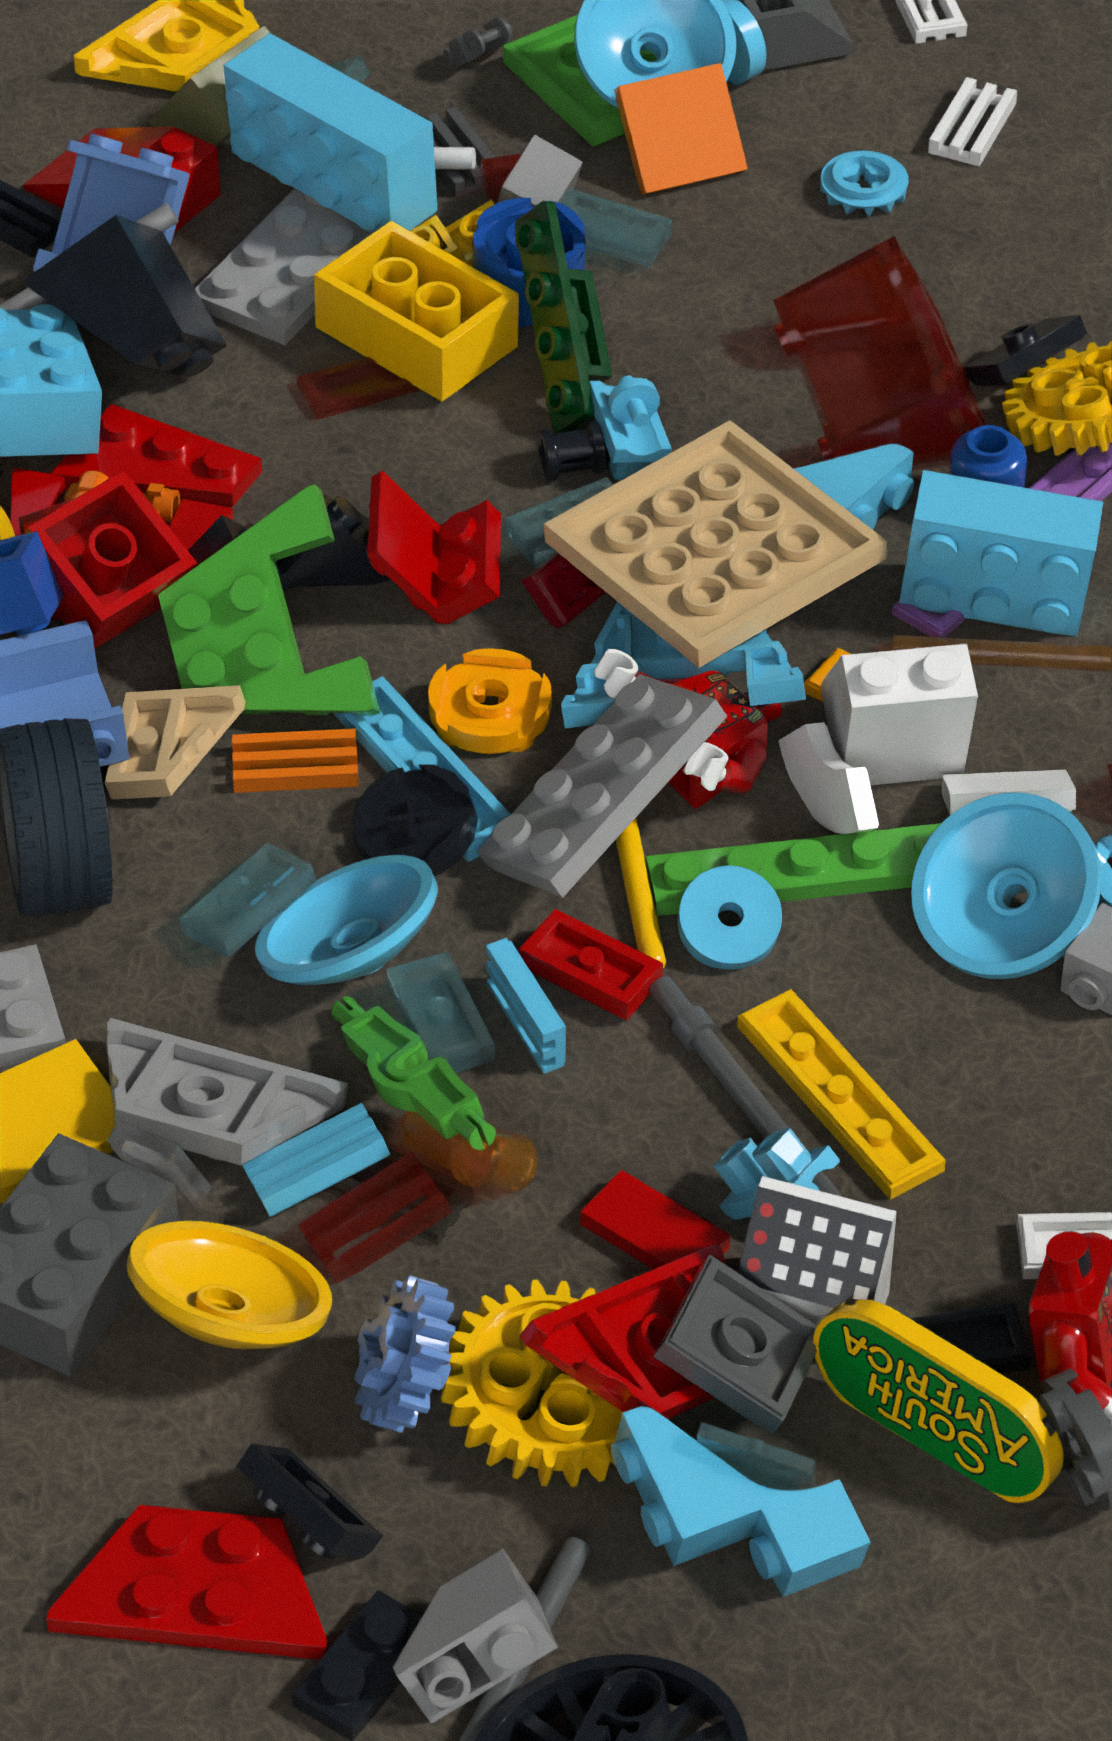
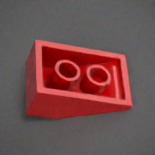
[23,126,221,233]

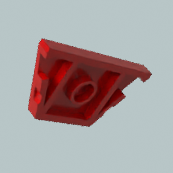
[519,1243,725,1419]
[46,1504,328,1659]

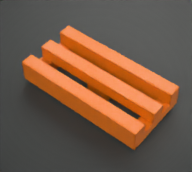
[232,728,359,793]

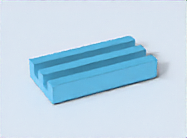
[486,938,566,1074]
[242,1103,391,1217]

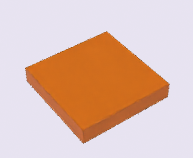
[614,63,748,195]

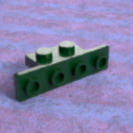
[515,201,613,433]

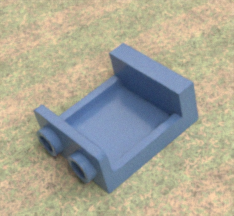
[33,133,190,271]

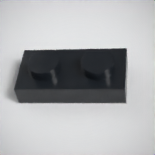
[236,1443,383,1559]
[292,1590,423,1741]

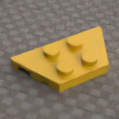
[73,0,260,92]

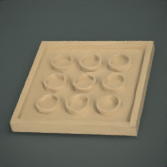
[544,420,887,668]

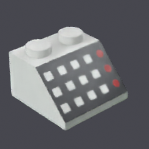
[738,1176,897,1325]

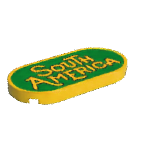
[813,1299,1063,1503]

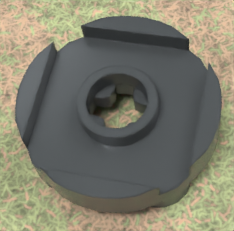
[1038,1368,1112,1511]

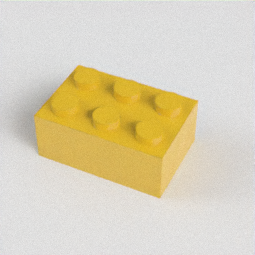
[314,221,519,402]

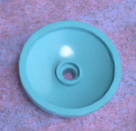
[574,0,736,109]
[911,792,1102,979]
[255,855,438,985]

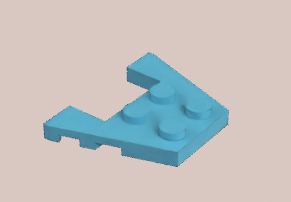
[561,602,806,729]

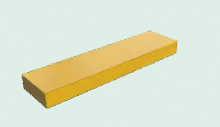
[737,989,946,1200]

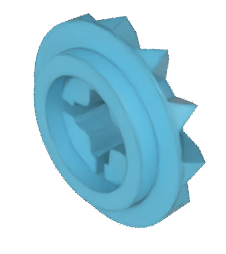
[820,151,909,217]

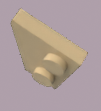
[105,685,246,800]

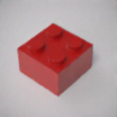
[25,470,197,649]

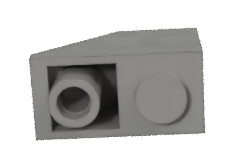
[393,1549,558,1723]

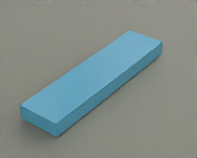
[333,676,511,862]

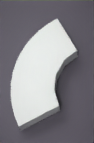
[778,722,879,834]

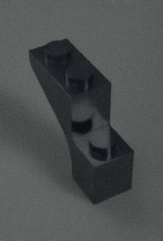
[188,494,391,590]

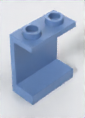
[0,620,130,767]

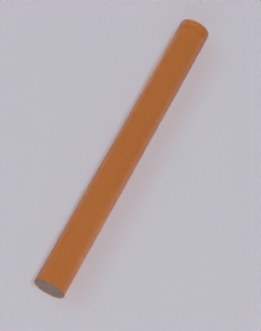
[892,635,1112,670]

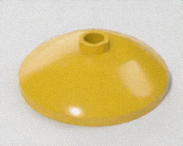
[127,1221,332,1349]

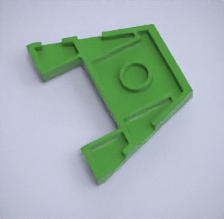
[158,484,380,716]

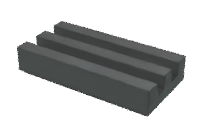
[427,107,504,197]

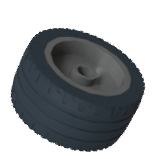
[0,718,113,915]

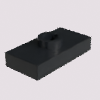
[963,315,1087,386]

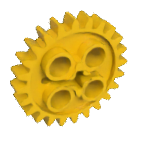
[1002,341,1112,456]
[440,1280,623,1487]

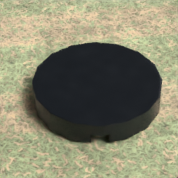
[352,764,478,876]

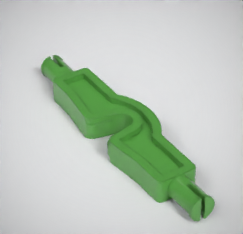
[331,996,496,1150]

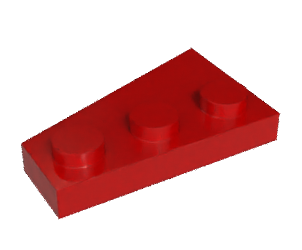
[50,404,262,507]

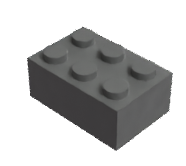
[0,1133,179,1377]

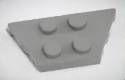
[106,1018,348,1166]

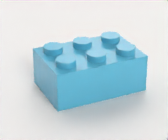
[0,304,102,457]
[899,470,1103,637]

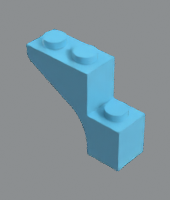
[793,444,914,530]
[611,1407,871,1597]

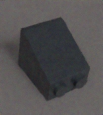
[25,215,227,377]

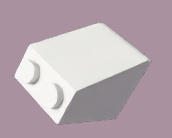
[821,644,978,785]

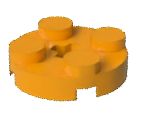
[428,648,552,754]

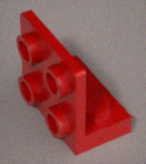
[366,471,501,624]

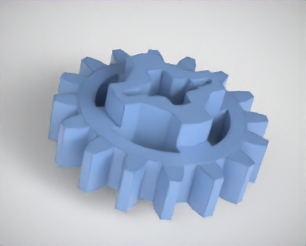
[354,1275,455,1433]

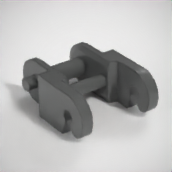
[443,17,512,68]

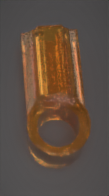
[400,1111,538,1193]

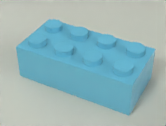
[223,33,438,233]

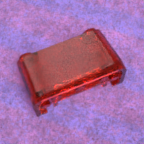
[773,236,987,466]

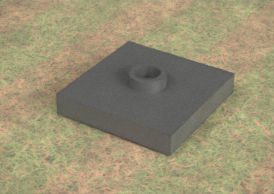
[653,1255,817,1435]

